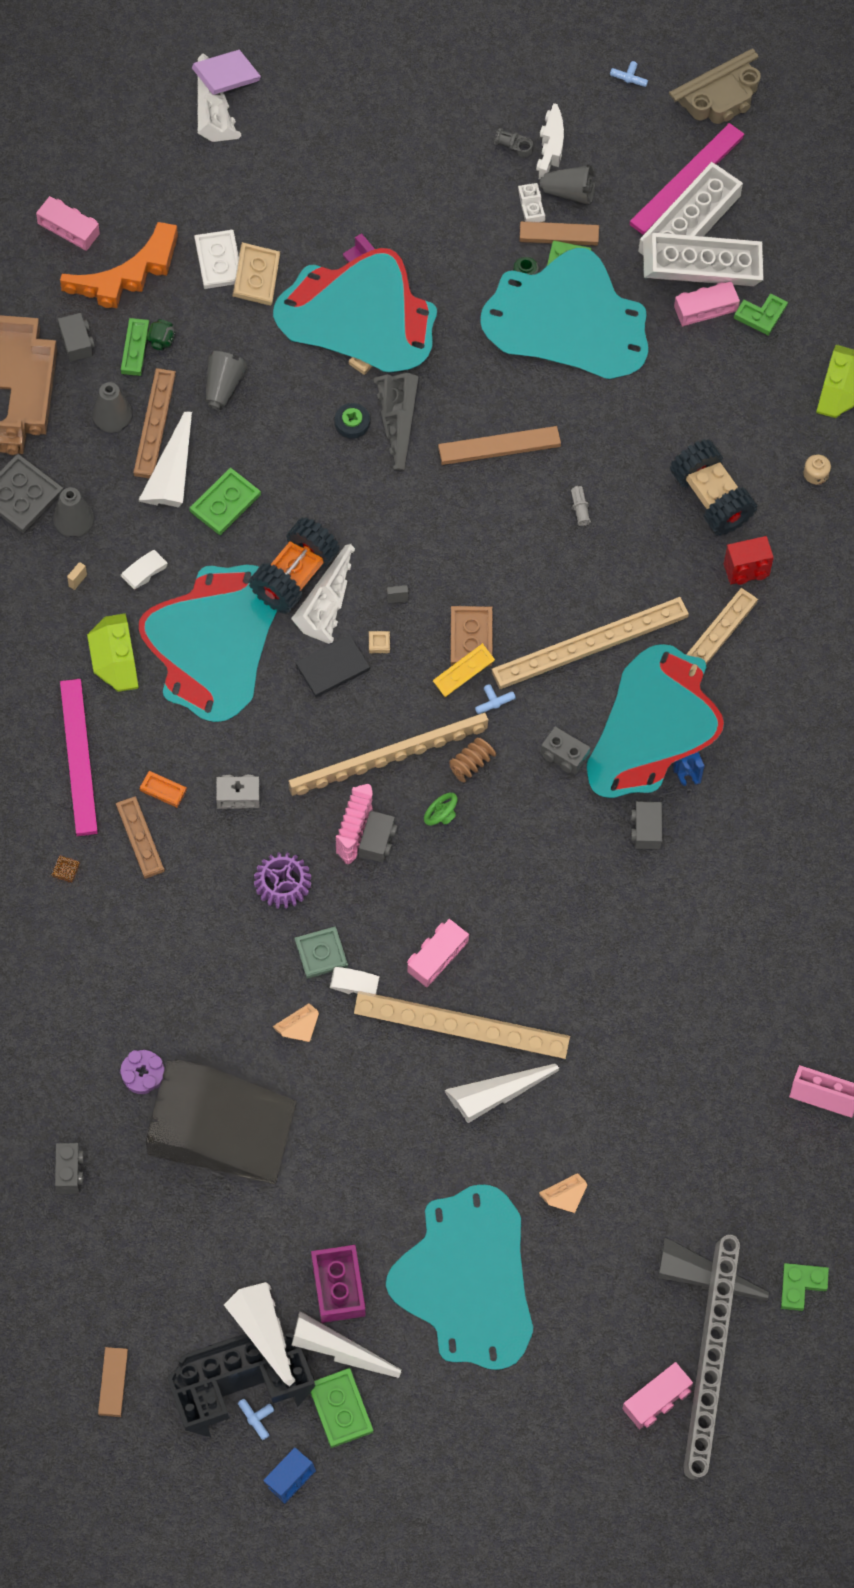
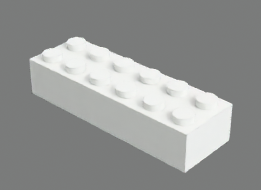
[638,162,743,255]
[643,232,763,286]

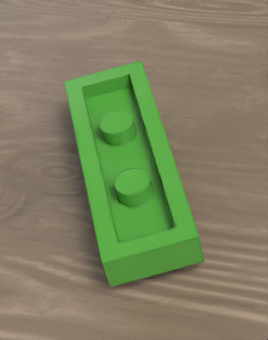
[121,318,150,376]

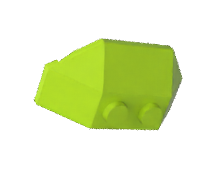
[816,345,854,418]
[87,613,139,692]

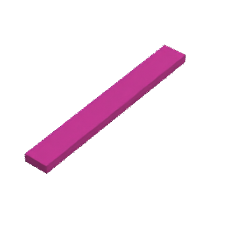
[629,123,744,235]
[60,679,98,836]

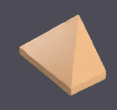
[273,1004,319,1042]
[539,1173,587,1213]

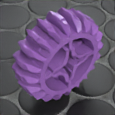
[254,852,311,909]

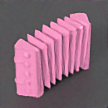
[336,784,373,864]

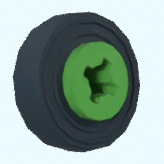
[334,403,370,439]

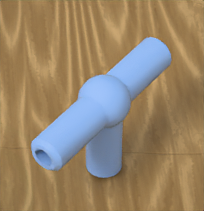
[610,61,648,87]
[475,685,516,714]
[238,1399,274,1440]

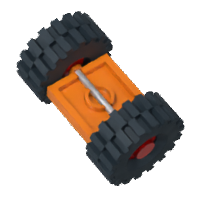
[248,517,340,614]

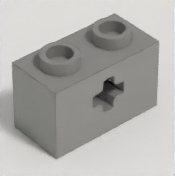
[217,775,259,809]

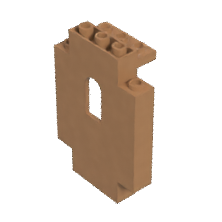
[0,316,57,455]

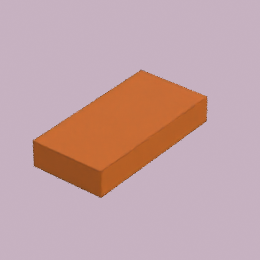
[140,771,187,808]

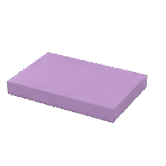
[192,50,261,95]

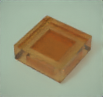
[52,855,80,883]

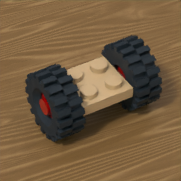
[670,439,758,536]

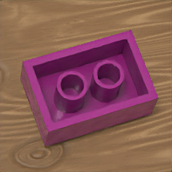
[311,1245,365,1323]

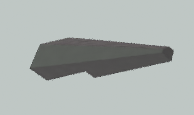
[374,373,418,470]
[658,1238,769,1301]

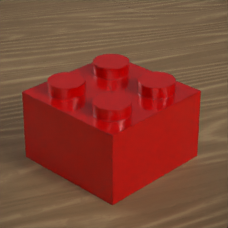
[723,536,774,585]

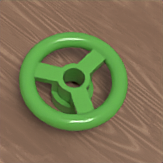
[424,793,458,826]

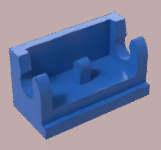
[673,752,704,786]
[263,1447,316,1504]

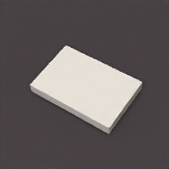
[194,230,239,289]

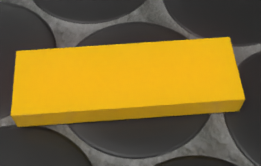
[433,643,495,697]

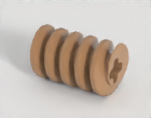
[449,738,496,782]

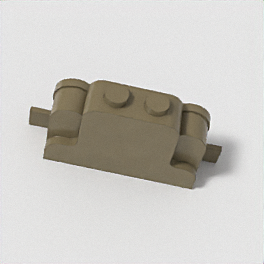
[669,48,761,124]

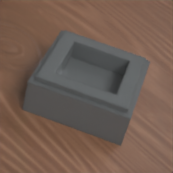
[387,585,408,603]

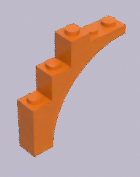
[60,222,178,308]

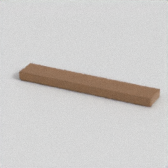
[134,368,176,478]
[438,426,561,465]

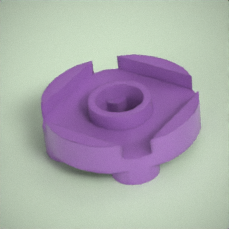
[120,1050,165,1094]

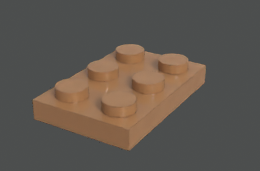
[451,606,492,666]

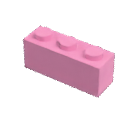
[36,196,100,251]
[674,281,740,326]
[407,919,469,987]
[789,1065,854,1118]
[622,1362,693,1430]

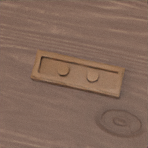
[98,1347,128,1417]

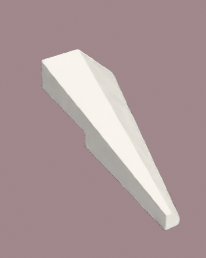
[198,54,241,142]
[138,412,192,507]
[291,544,355,644]
[445,1064,559,1123]
[224,1282,295,1386]
[292,1311,401,1378]

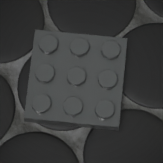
[0,454,64,533]

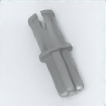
[571,486,591,526]

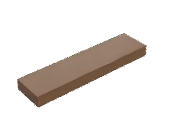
[520,222,599,246]
[116,796,164,879]

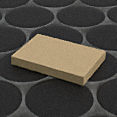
[233,242,280,306]

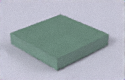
[295,926,348,979]

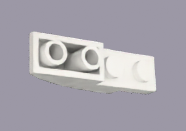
[536,103,564,179]

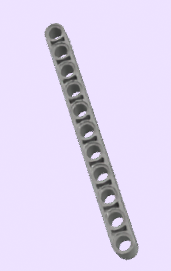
[684,1235,740,1480]

